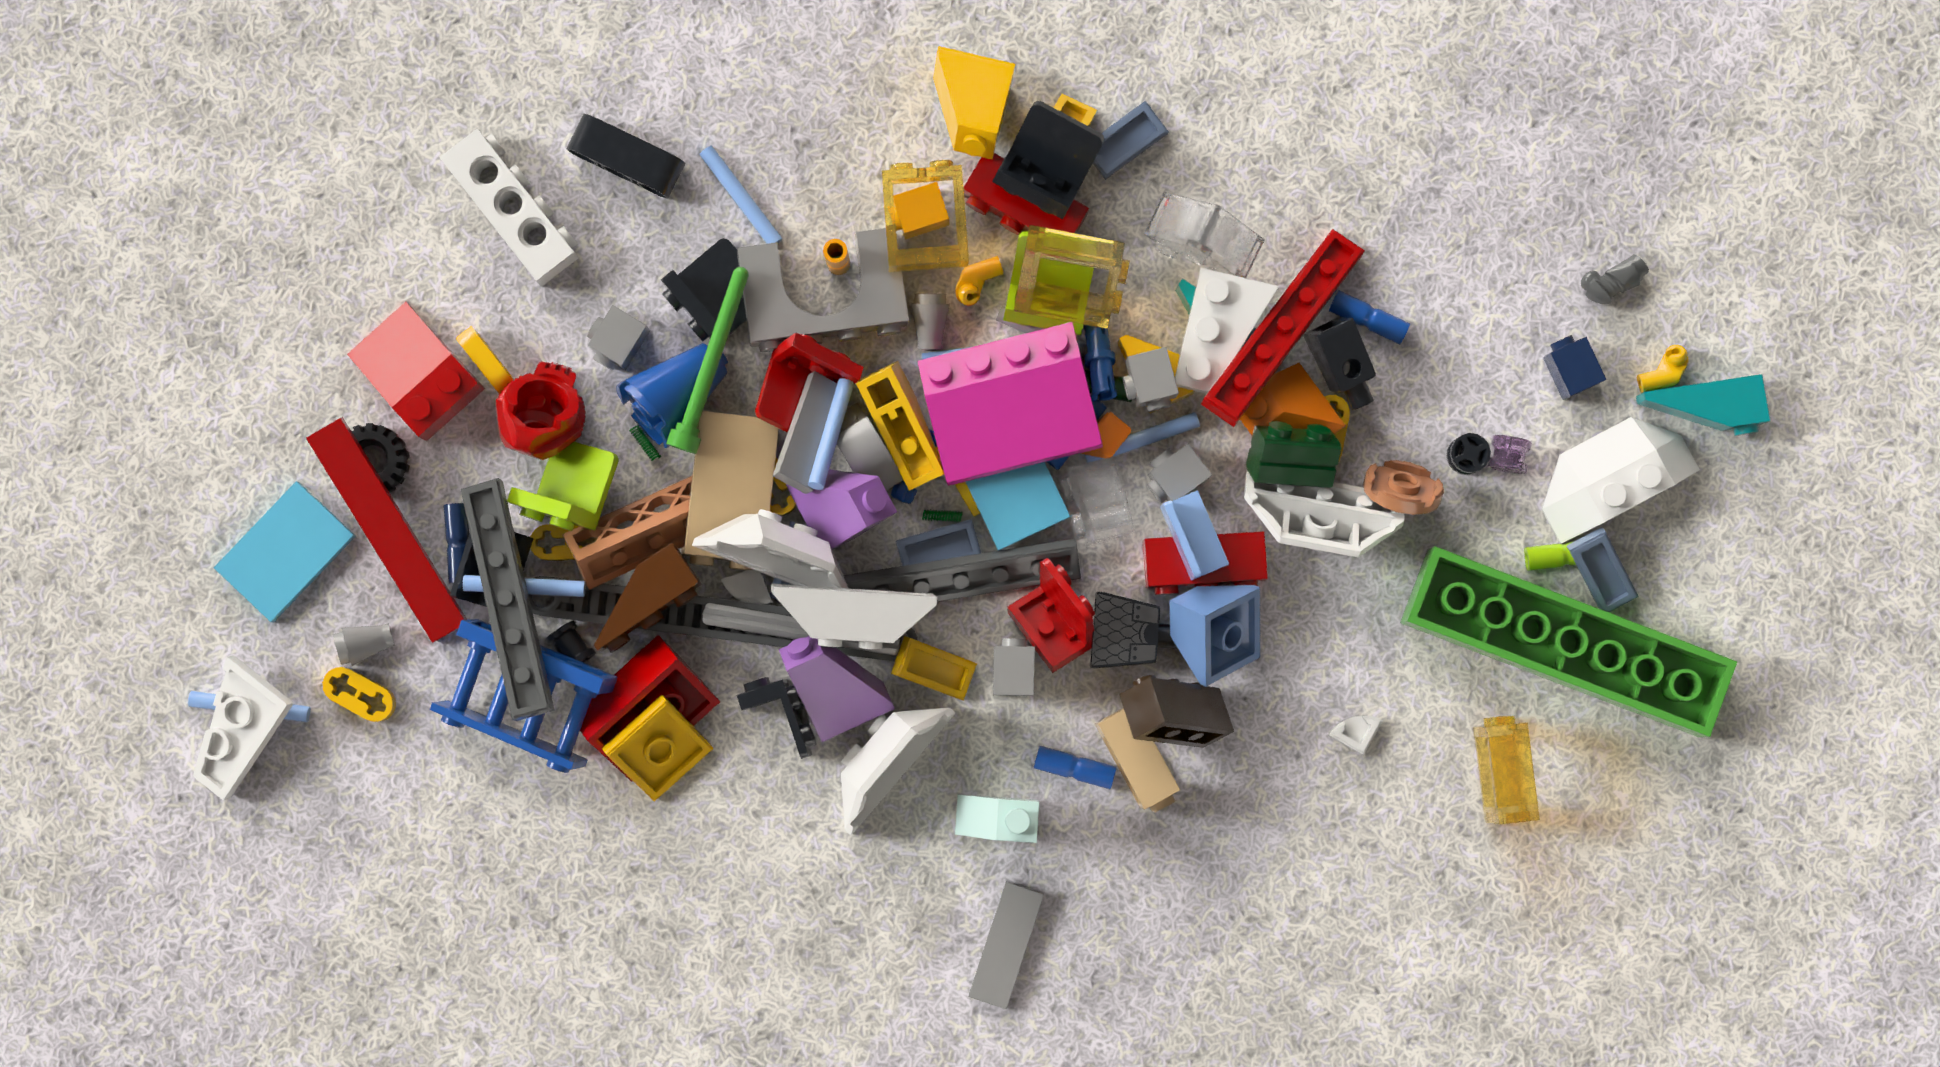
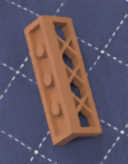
[563,476,692,590]

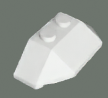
[1542,417,1700,544]
[1244,471,1404,557]
[692,509,848,588]
[771,584,937,649]
[841,708,956,835]

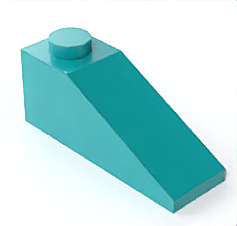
[1636,374,1770,436]

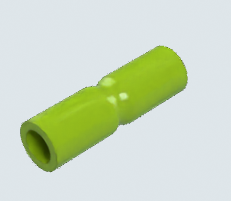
[1524,542,1576,571]

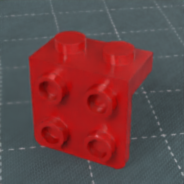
[755,332,864,433]
[1007,558,1095,673]

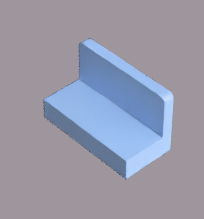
[1160,490,1229,580]

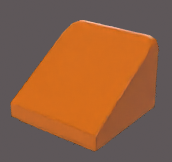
[1081,411,1131,459]

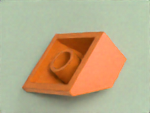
[1240,363,1346,435]

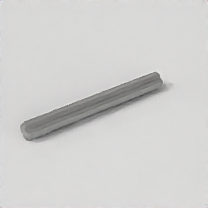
[703,603,900,655]

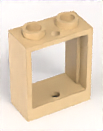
[1095,708,1180,813]

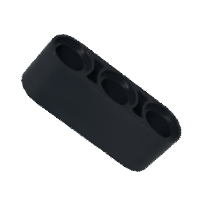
[566,113,686,199]

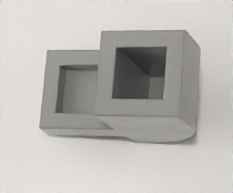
[837,403,903,490]

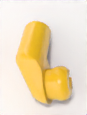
[955,256,1004,306]
[1637,345,1689,393]

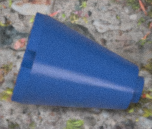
[616,343,728,448]

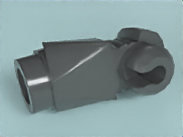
[1581,254,1649,305]

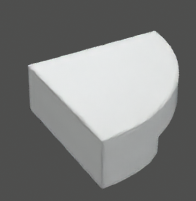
[721,569,773,605]
[1328,715,1383,755]

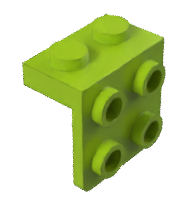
[1003,231,1097,335]
[507,442,619,531]

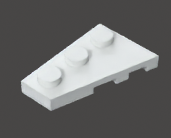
[1175,268,1279,394]
[193,655,294,800]

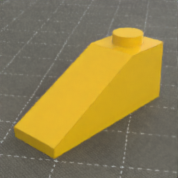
[856,361,944,491]

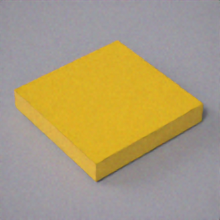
[602,695,714,802]

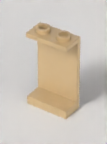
[681,411,779,571]

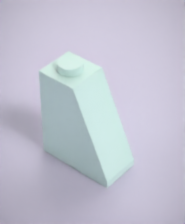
[955,794,1039,843]

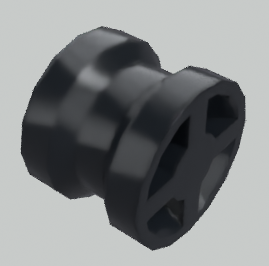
[1446,433,1491,475]

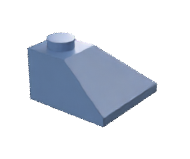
[1169,585,1260,687]

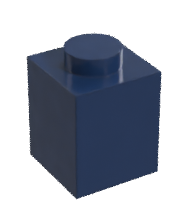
[1543,335,1607,400]

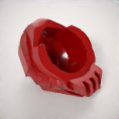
[496,361,586,460]

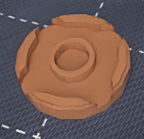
[1363,460,1444,515]

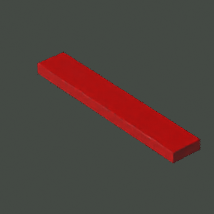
[1201,229,1365,427]
[306,417,467,643]

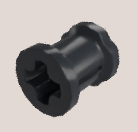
[545,620,596,663]

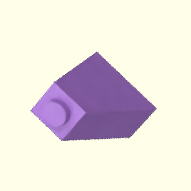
[786,469,897,550]
[779,636,895,742]

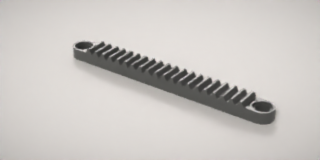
[528,576,918,662]

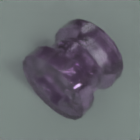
[1487,435,1532,474]

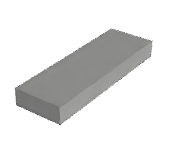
[773,371,837,494]
[968,881,1044,1010]

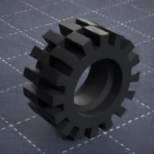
[352,423,410,493]

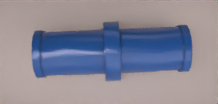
[1083,318,1117,401]

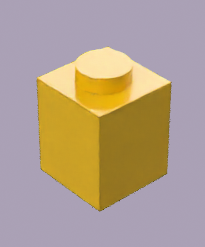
[887,182,950,240]

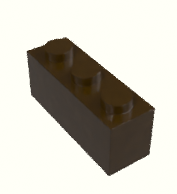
[1119,675,1234,748]

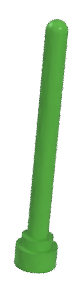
[666,267,749,454]

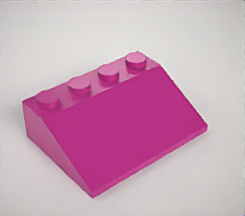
[917,322,1103,486]

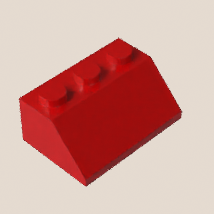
[580,635,721,782]

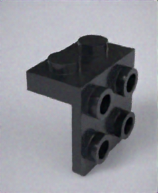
[992,101,1105,219]
[661,238,747,342]
[736,677,817,759]

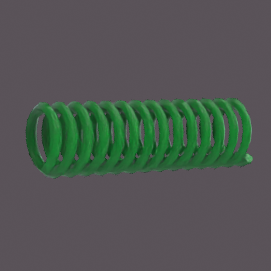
[629,425,661,461]
[922,509,963,522]

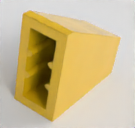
[933,46,1015,159]

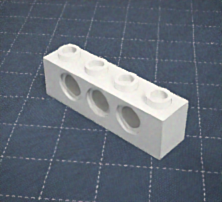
[440,129,579,287]

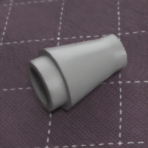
[911,293,950,349]
[333,623,395,666]

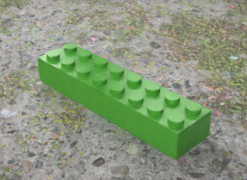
[1400,546,1737,737]

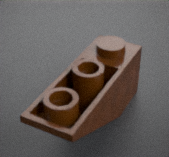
[594,542,702,653]

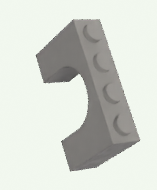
[737,227,909,352]

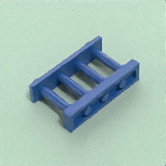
[430,619,618,773]

